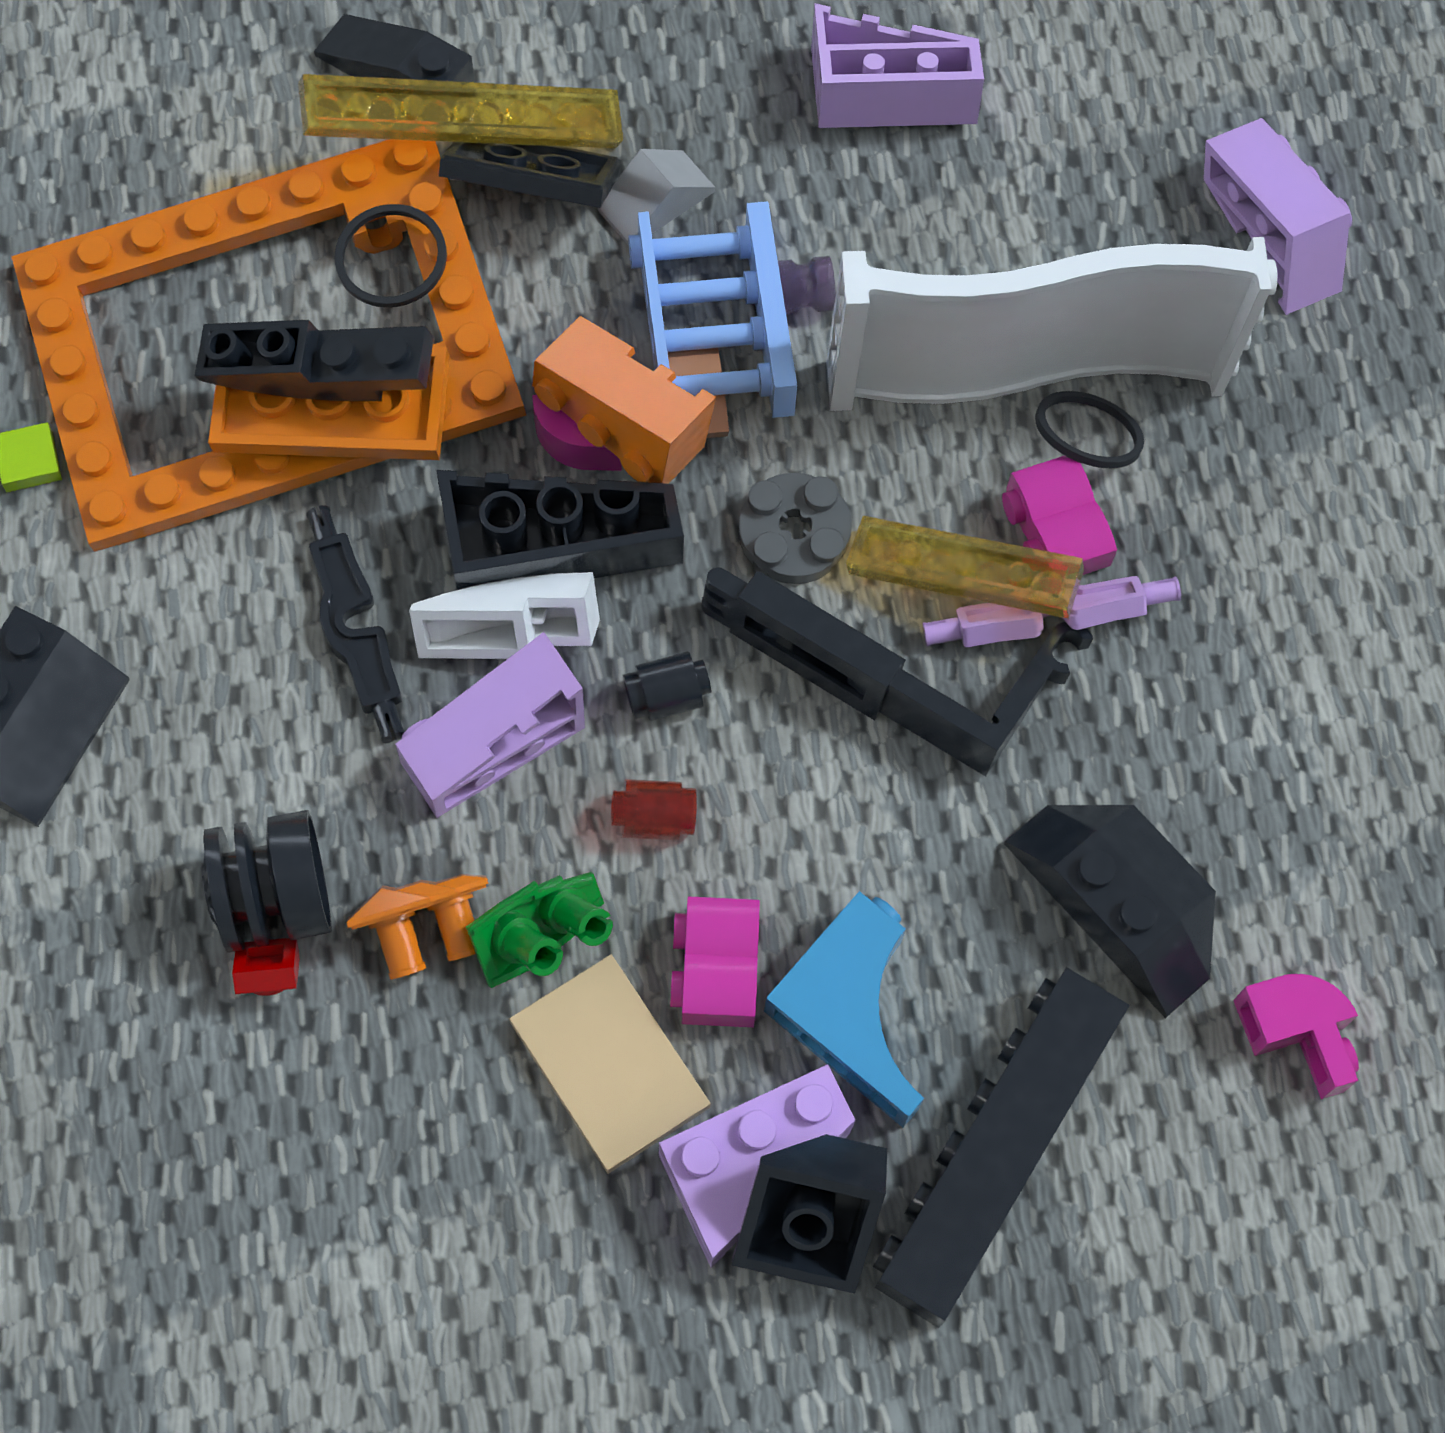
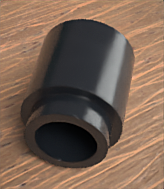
[623,651,712,721]

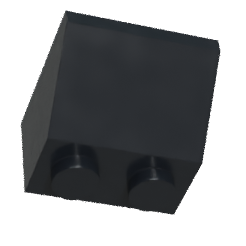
[732,1134,888,1294]

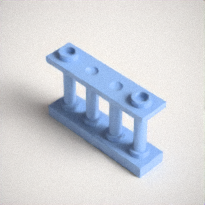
[628,201,797,418]

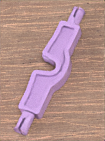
[922,576,1181,647]

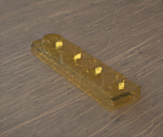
[846,516,1084,619]

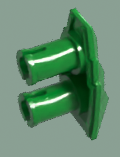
[466,872,613,988]

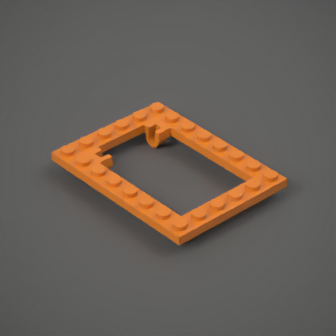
[11,126,527,552]

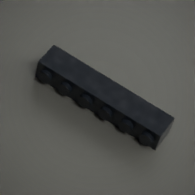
[873,967,1130,1328]

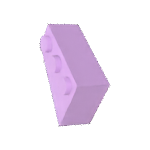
[395,632,585,818]

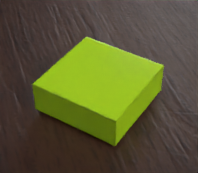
[0,422,62,493]

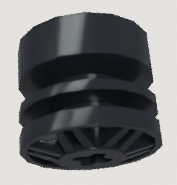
[201,810,332,953]

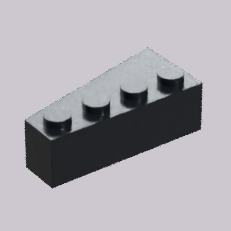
[436,470,684,590]

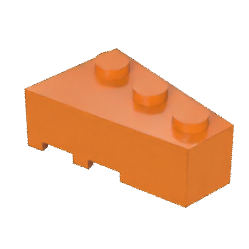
[532,316,716,484]

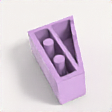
[811,3,984,128]
[1204,118,1352,315]
[659,1064,855,1268]

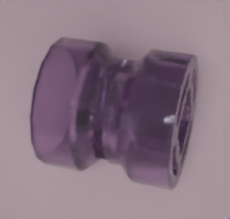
[778,256,836,315]

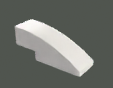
[409,572,600,659]

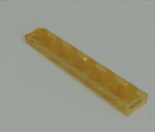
[298,74,623,148]

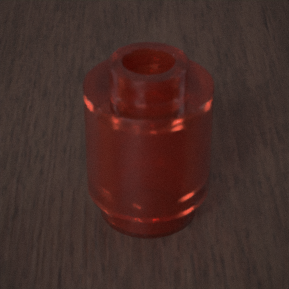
[611,779,697,840]

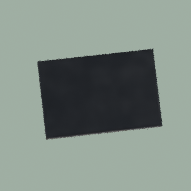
[439,127,620,208]

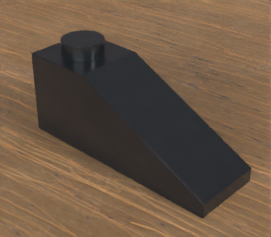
[314,14,476,129]

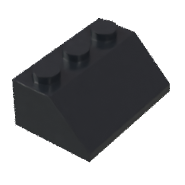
[0,606,130,827]

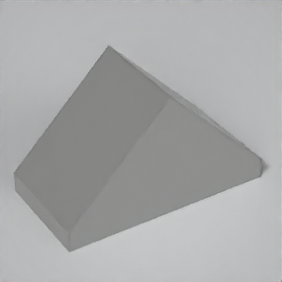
[598,149,715,246]

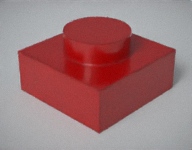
[232,938,300,996]

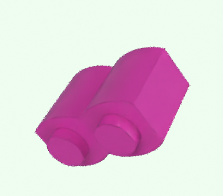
[1002,455,1117,585]
[670,896,760,1028]

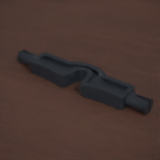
[306,505,405,743]

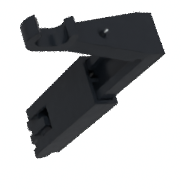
[701,567,1093,777]

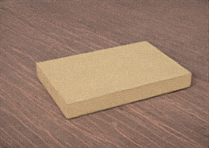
[509,954,711,1174]

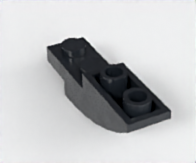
[194,319,434,401]

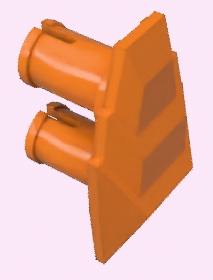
[346,874,489,980]

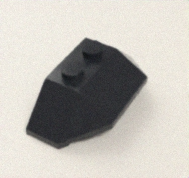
[1004,805,1216,1019]

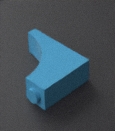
[764,891,924,1128]

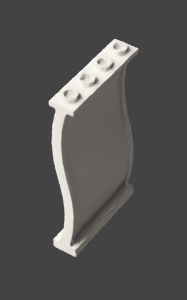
[826,237,1277,411]

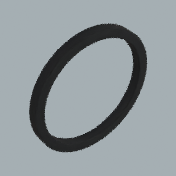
[334,204,447,308]
[1035,391,1144,469]

